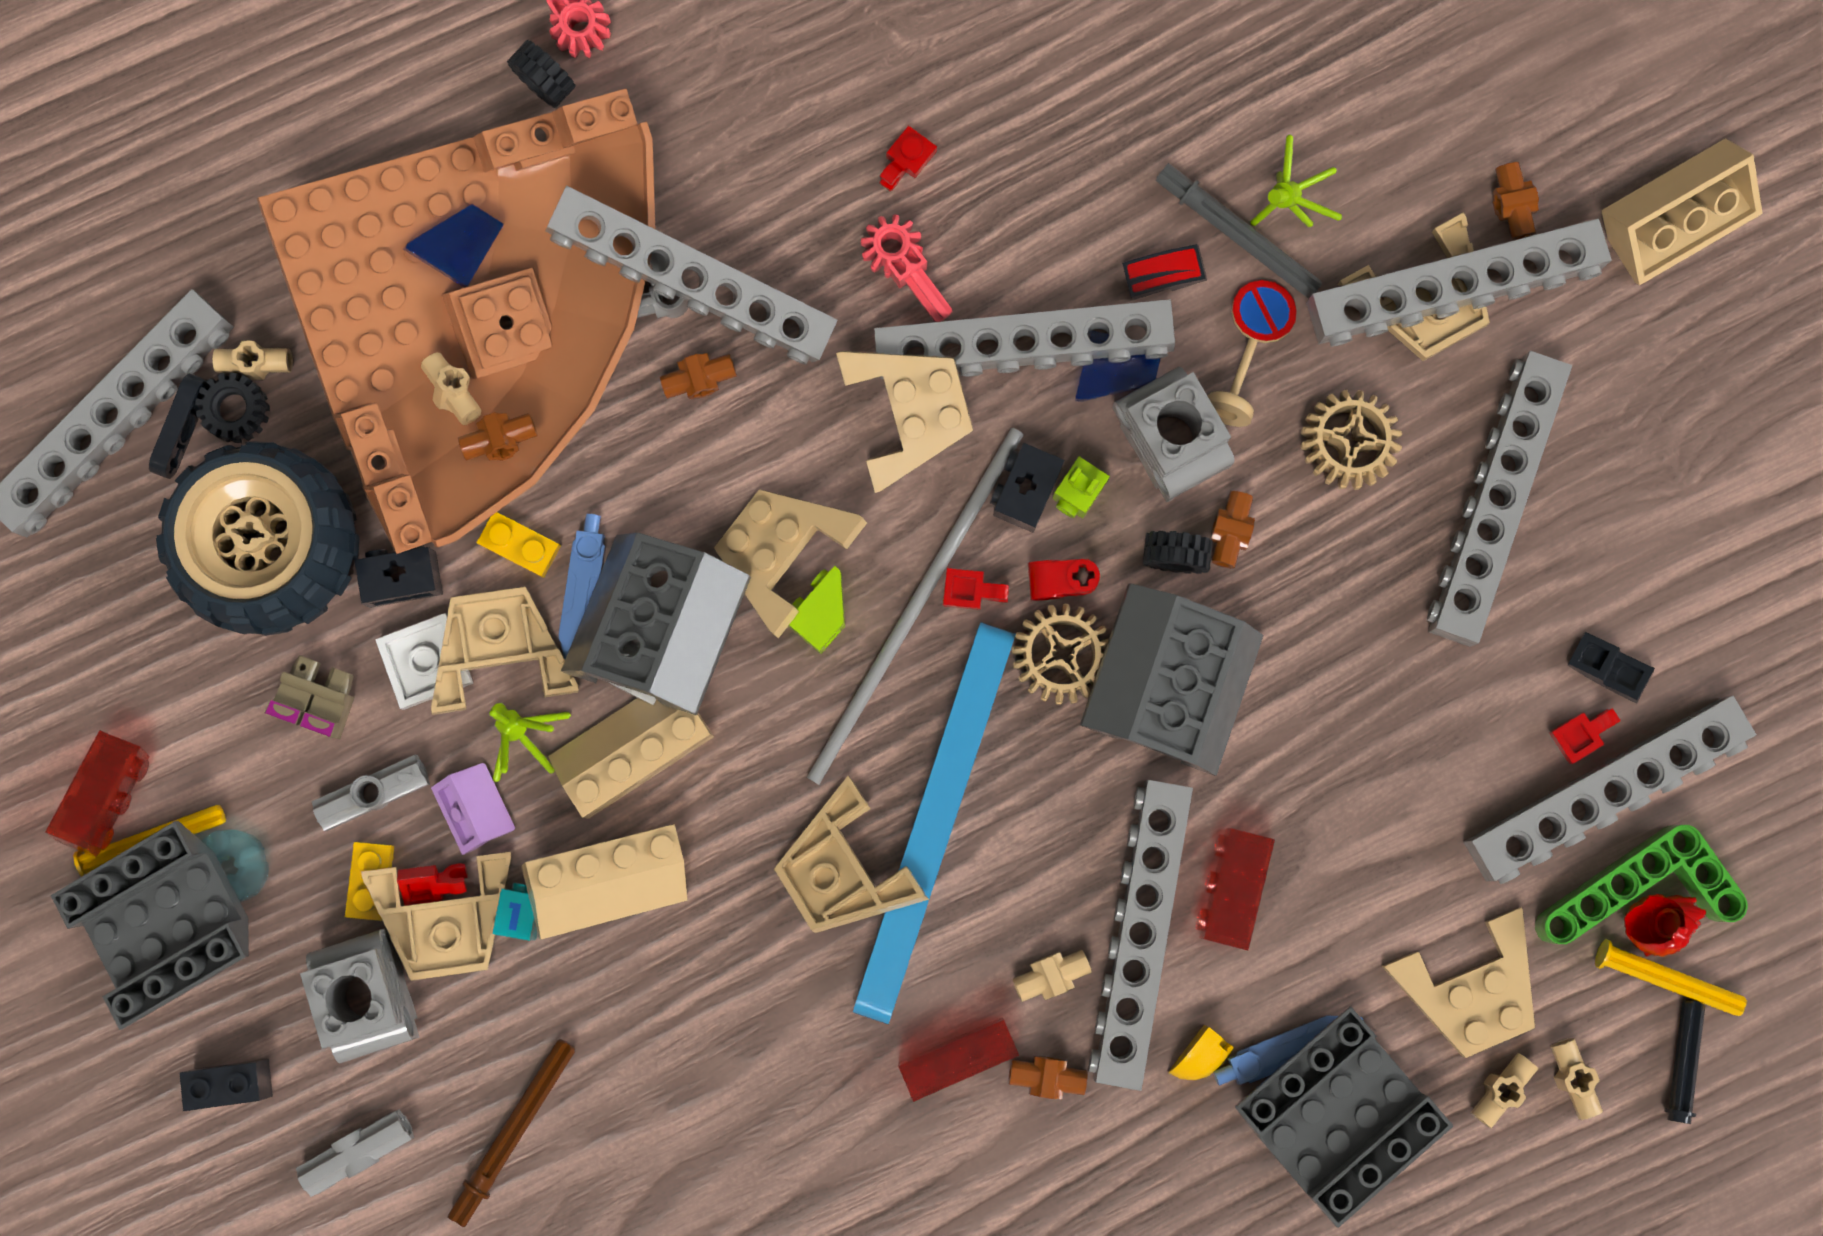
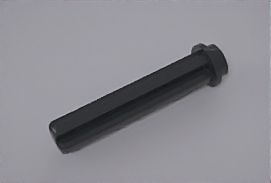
[1664,1000,1705,1124]

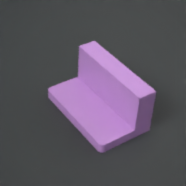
[431,763,515,855]

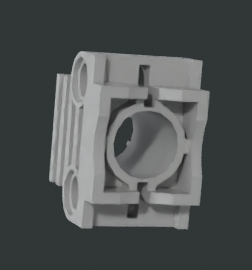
[1112,366,1235,502]
[300,929,420,1064]

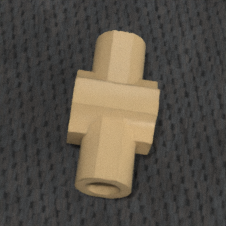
[212,341,293,380]
[421,353,482,425]
[1012,950,1092,1002]
[1550,1038,1603,1120]
[1471,1053,1538,1128]

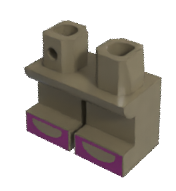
[264,655,355,739]

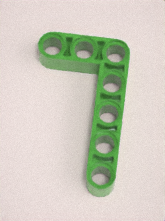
[1535,825,1748,944]

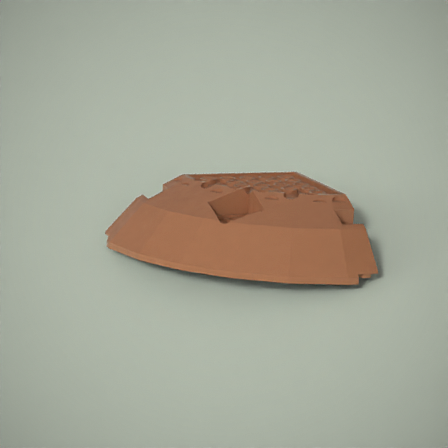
[257,89,655,554]

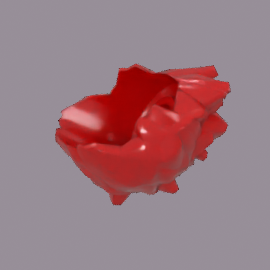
[1623,894,1706,957]

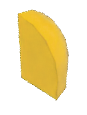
[1167,1025,1234,1081]

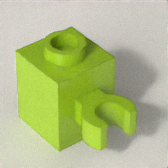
[1052,456,1110,519]

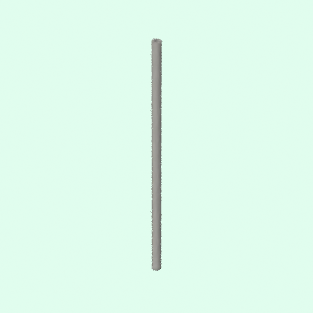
[806,428,1024,785]

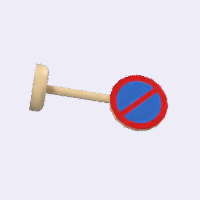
[1207,280,1297,427]

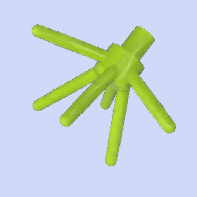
[1250,135,1342,227]
[489,703,571,782]

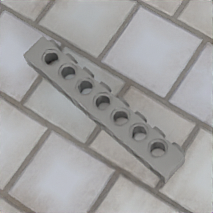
[545,185,838,365]
[1306,218,1612,347]
[0,289,234,538]
[874,299,1175,379]
[1427,351,1572,647]
[1463,696,1757,884]
[1088,780,1193,1091]

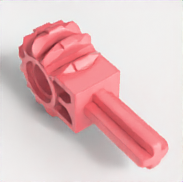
[546,0,611,58]
[861,215,953,322]

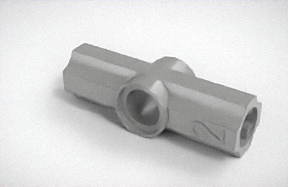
[312,754,430,831]
[296,1109,415,1197]

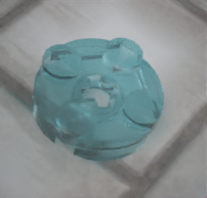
[202,830,269,903]

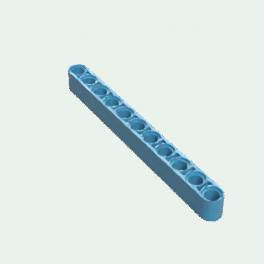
[853,622,1016,1025]

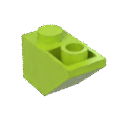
[788,566,845,654]

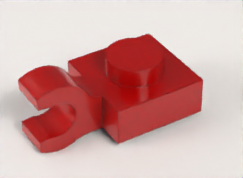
[879,125,937,192]
[943,568,1009,610]
[1549,708,1621,764]
[397,863,468,906]

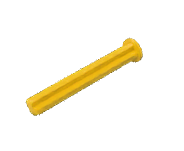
[73,805,226,877]
[1595,939,1747,1016]

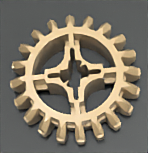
[1300,390,1402,490]
[1012,604,1109,705]

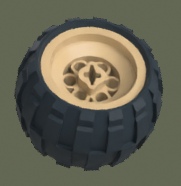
[156,441,360,636]

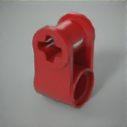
[1028,559,1100,601]

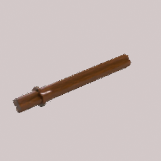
[448,1039,575,1227]

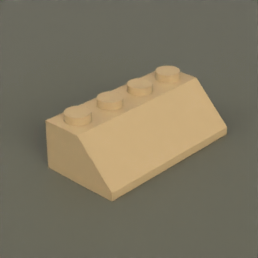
[1601,138,1763,286]
[548,698,714,819]
[521,824,687,940]

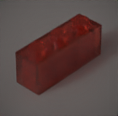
[45,730,150,858]
[1196,828,1275,951]
[898,1017,1019,1102]

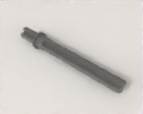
[1155,163,1322,298]

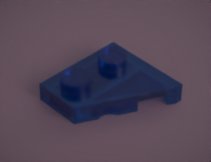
[403,204,504,288]
[1075,331,1161,402]

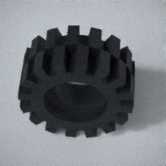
[507,40,576,108]
[195,372,270,443]
[1143,531,1213,574]

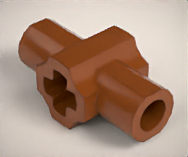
[1492,162,1539,240]
[660,353,737,399]
[458,412,538,461]
[1210,491,1255,569]
[1008,1056,1088,1100]

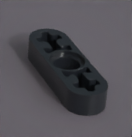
[149,373,210,479]

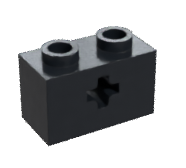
[990,443,1065,533]
[355,545,443,608]
[179,1059,273,1111]

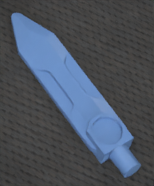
[559,514,605,660]
[1213,1016,1363,1086]

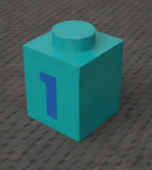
[492,883,538,941]

